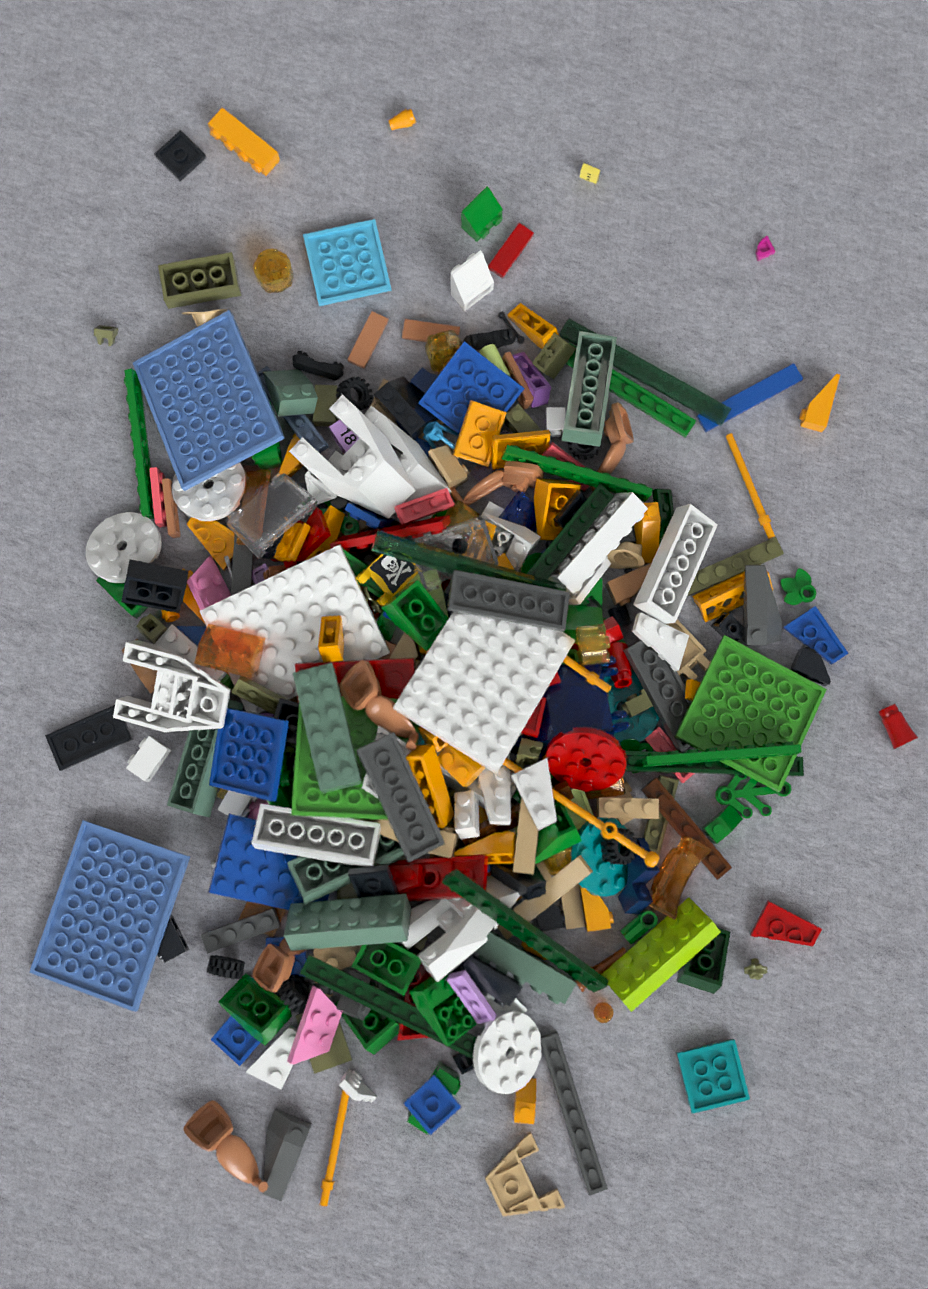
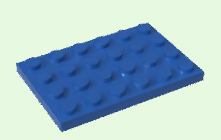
[208,814,330,910]

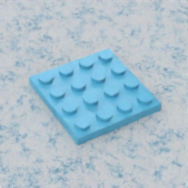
[303,219,392,306]

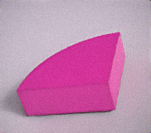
[756,236,775,261]

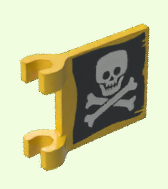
[356,542,421,607]

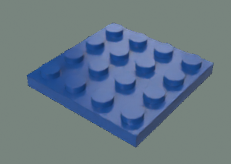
[418,341,525,434]
[209,708,289,801]

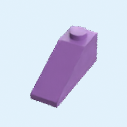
[512,352,551,408]

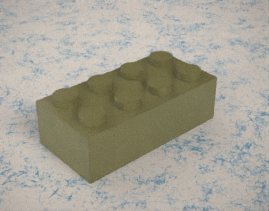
[158,252,242,309]

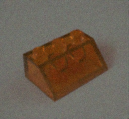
[194,624,266,678]

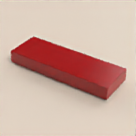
[488,223,534,278]

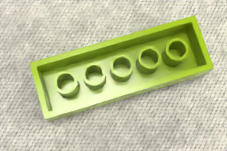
[601,897,720,1012]

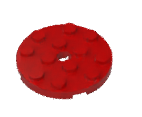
[546,727,626,792]

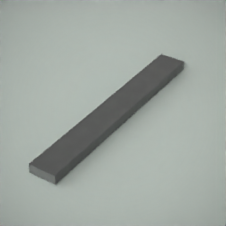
[231,465,258,596]
[540,1031,608,1196]

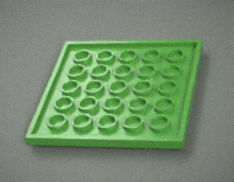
[674,635,827,792]
[291,696,419,820]

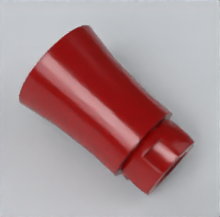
[602,642,632,688]
[879,704,919,750]

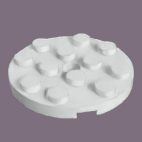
[172,462,247,522]
[86,512,161,583]
[473,1010,541,1094]

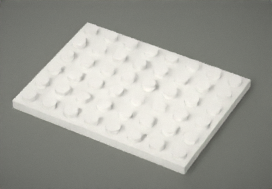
[200,545,390,714]
[393,611,575,774]

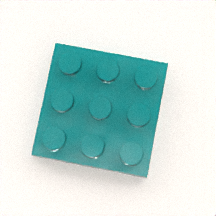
[676,1038,750,1114]

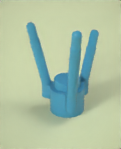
[423,421,458,450]

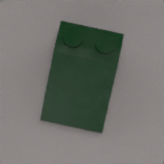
[676,928,730,994]

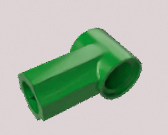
[620,908,658,944]

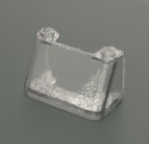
[227,473,318,559]
[407,517,499,591]

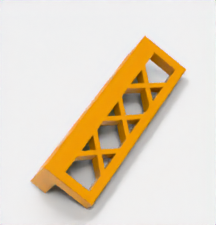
[693,564,773,623]

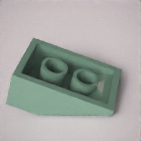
[263,369,318,416]

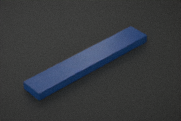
[697,363,803,433]

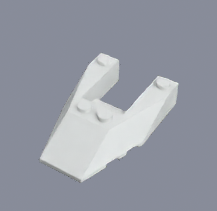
[289,395,416,519]
[328,406,451,519]
[113,640,230,732]
[401,875,520,982]

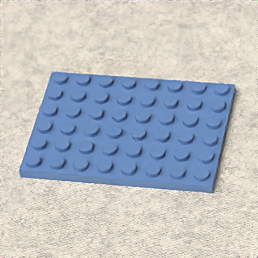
[133,310,285,491]
[29,820,190,1012]

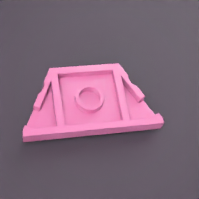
[187,556,231,610]
[287,986,342,1065]

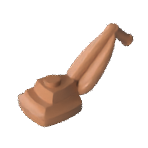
[590,402,634,493]
[450,461,544,509]
[339,660,419,750]
[252,938,306,992]
[183,1100,268,1192]

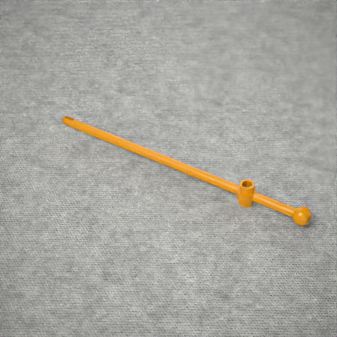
[503,758,660,867]

